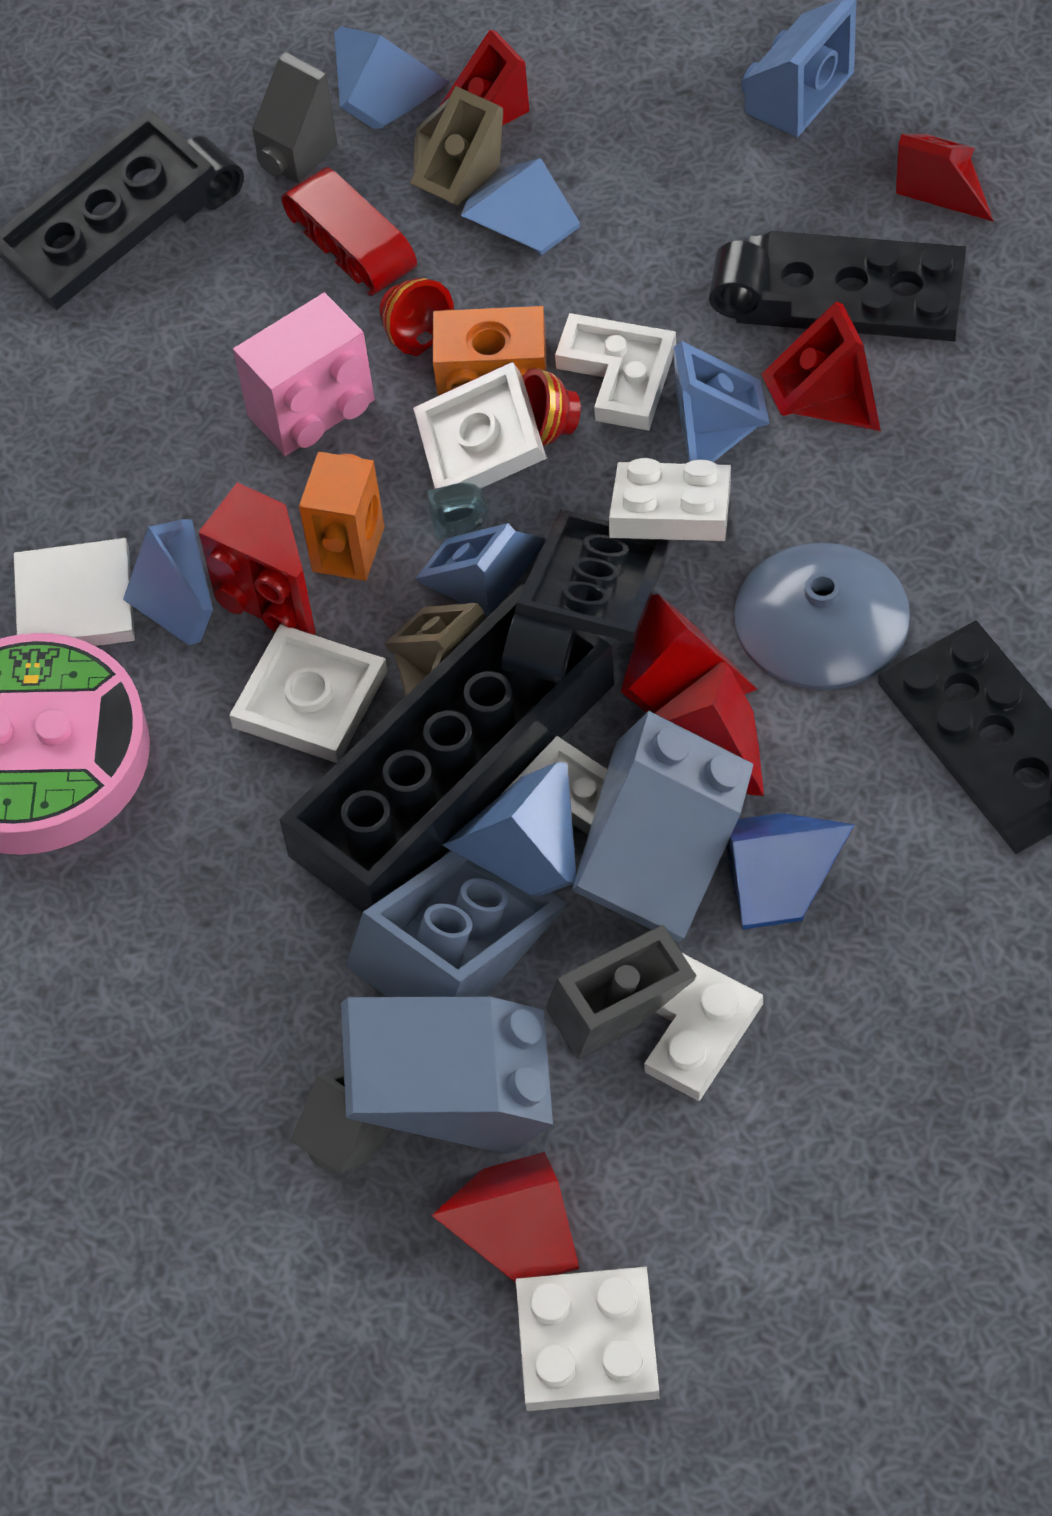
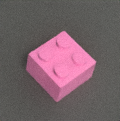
[233,292,375,456]

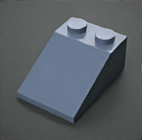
[572,711,754,943]
[345,851,567,997]
[341,996,553,1154]

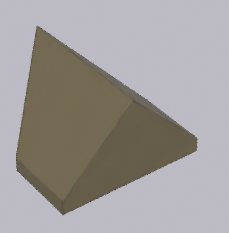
[410,86,503,206]
[385,603,485,697]

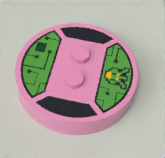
[0,633,150,855]

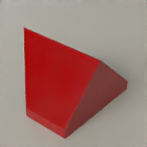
[439,30,530,126]
[896,134,994,222]
[761,302,881,431]
[620,593,758,713]
[654,662,764,797]
[431,1152,579,1283]

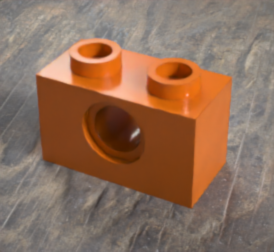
[433,306,547,395]
[299,451,385,581]

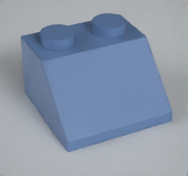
[742,0,856,138]

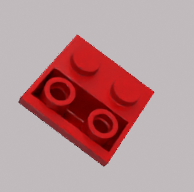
[198,482,316,635]

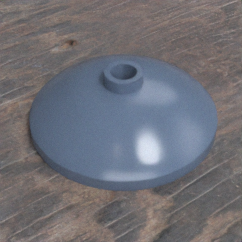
[735,542,910,690]

